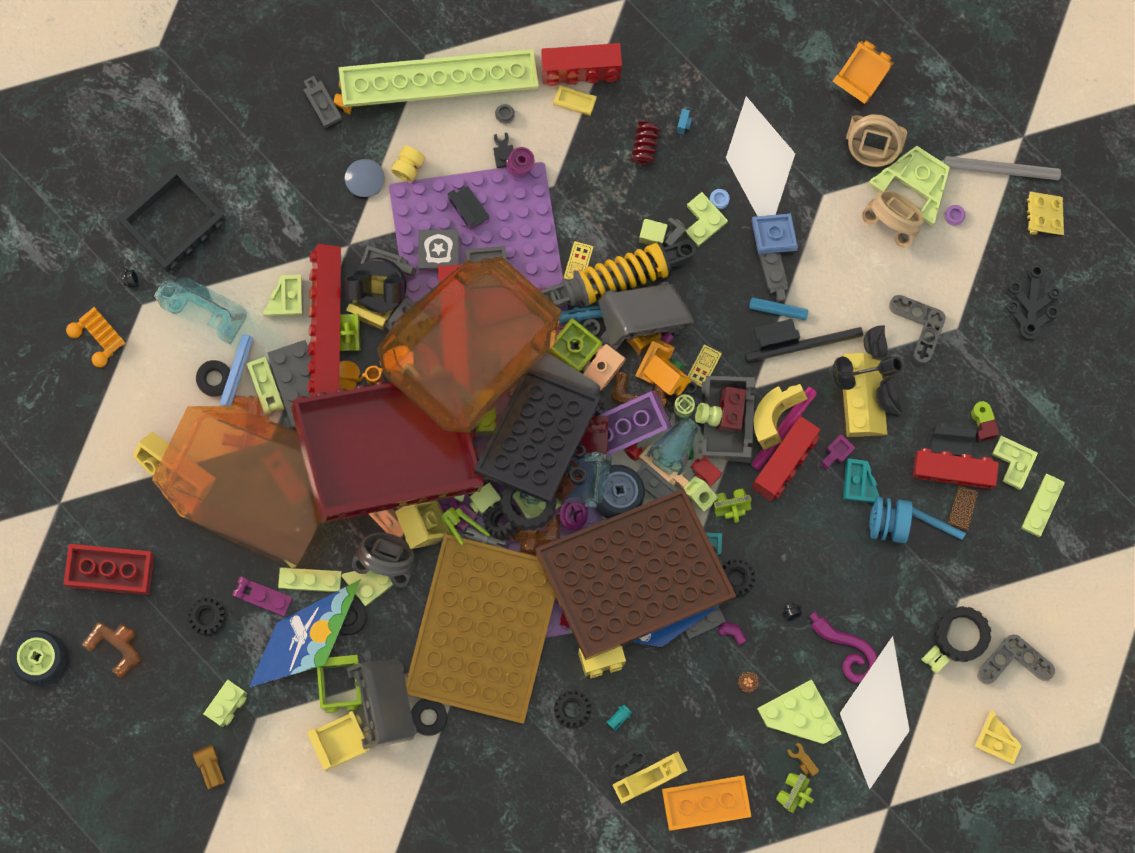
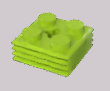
[547,318,603,372]

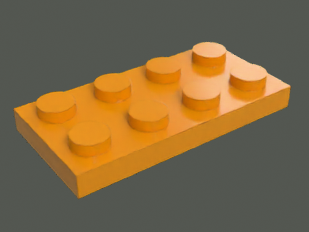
[662,775,751,831]

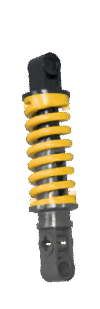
[527,240,696,315]

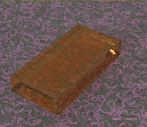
[948,486,978,531]

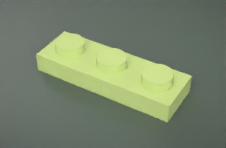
[1021,474,1065,537]
[278,568,342,592]

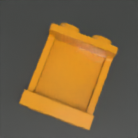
[832,40,894,104]

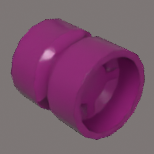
[506,147,535,178]

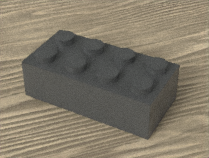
[267,340,311,432]

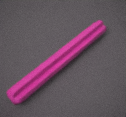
[751,387,817,470]

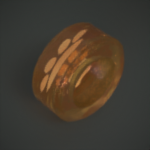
[738,671,759,693]

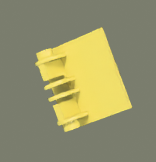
[1027,192,1064,235]

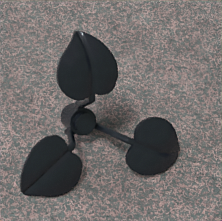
[832,325,903,415]

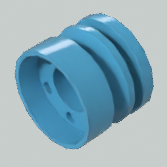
[869,496,912,543]

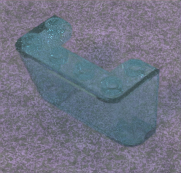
[154,278,247,345]

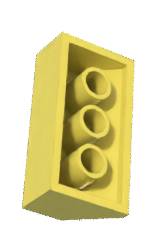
[842,353,887,437]

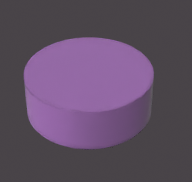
[945,205,965,226]

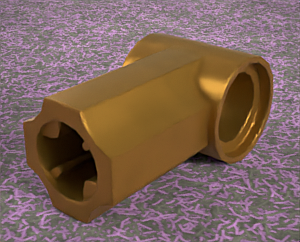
[193,744,225,789]

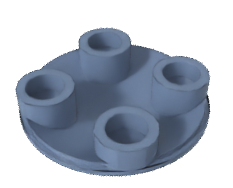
[345,159,384,197]

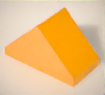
[627,333,663,356]

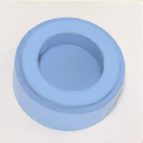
[709,189,730,210]

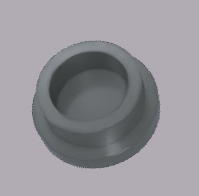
[495,104,515,124]

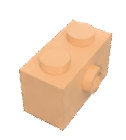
[582,344,627,391]

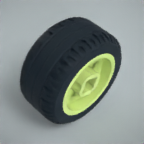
[10,630,67,686]

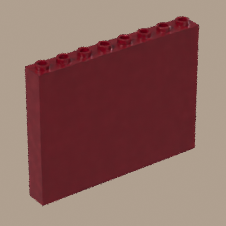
[291,371,484,523]

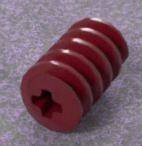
[630,121,662,165]

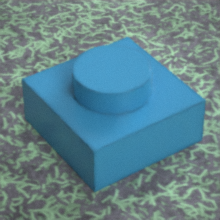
[676,109,692,135]

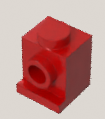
[690,457,722,487]

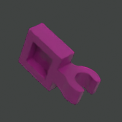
[820,434,855,470]

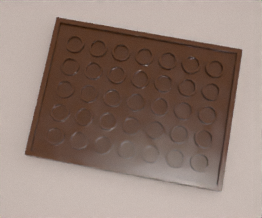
[535,488,736,661]

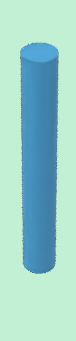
[912,507,966,540]

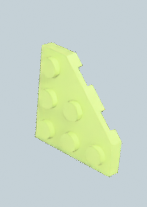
[757,680,841,744]

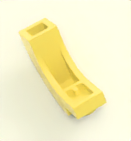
[754,384,808,450]
[613,752,688,804]

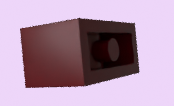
[716,387,746,433]

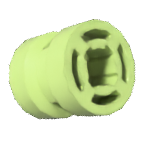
[674,394,695,418]
[695,403,722,427]
[921,645,950,674]

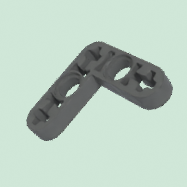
[889,295,946,365]
[977,634,1055,685]

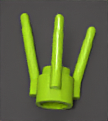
[440,507,490,545]

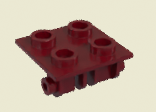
[576,416,609,457]

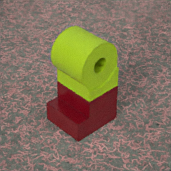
[971,401,999,443]

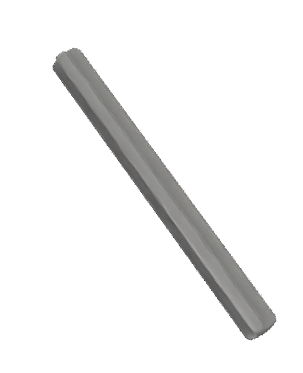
[944,156,1061,180]

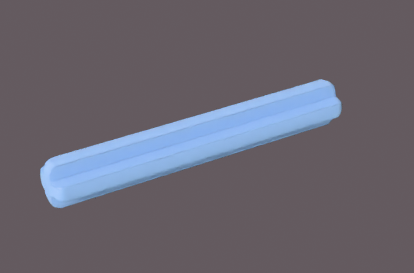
[219,334,253,409]

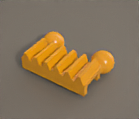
[66,307,126,368]

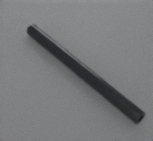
[745,327,863,363]

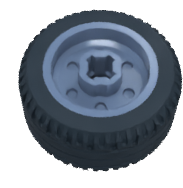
[590,465,645,519]

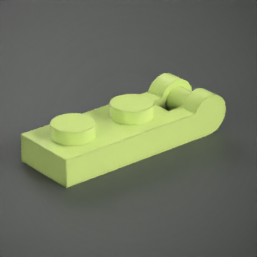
[247,356,285,416]

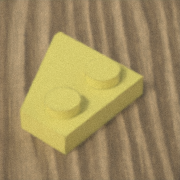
[974,711,1022,765]

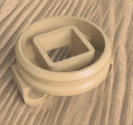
[846,115,907,167]
[862,191,923,248]

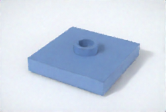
[751,213,798,254]

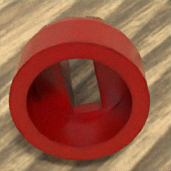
[625,443,642,461]

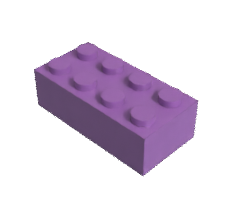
[593,390,672,461]

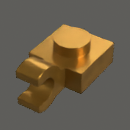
[787,743,819,777]

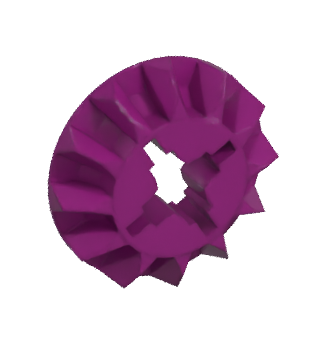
[558,498,588,530]

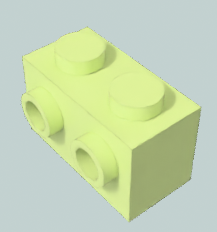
[203,680,247,727]

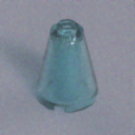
[648,418,698,475]

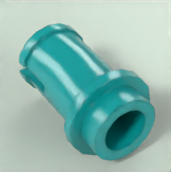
[606,704,632,731]

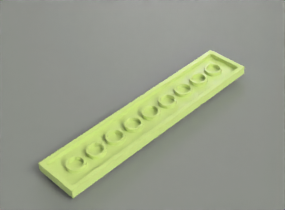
[338,49,539,107]

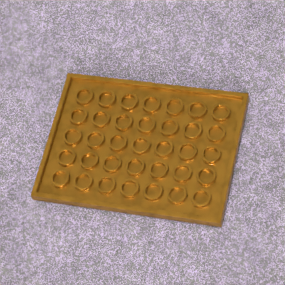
[406,533,556,724]

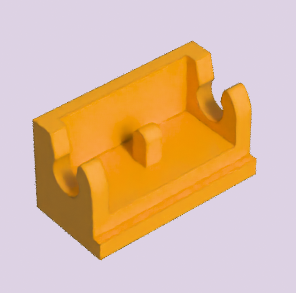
[635,337,675,384]
[643,354,692,395]

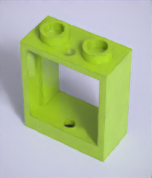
[317,655,363,713]

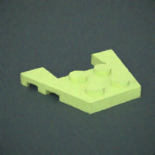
[868,146,950,226]

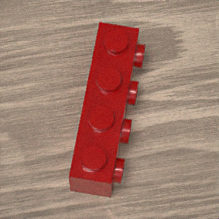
[912,449,999,489]

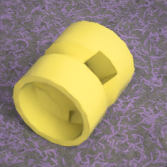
[390,146,426,183]

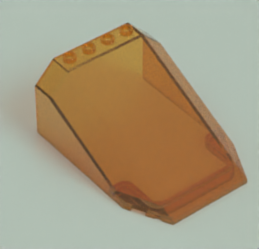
[377,256,561,433]
[152,406,320,568]

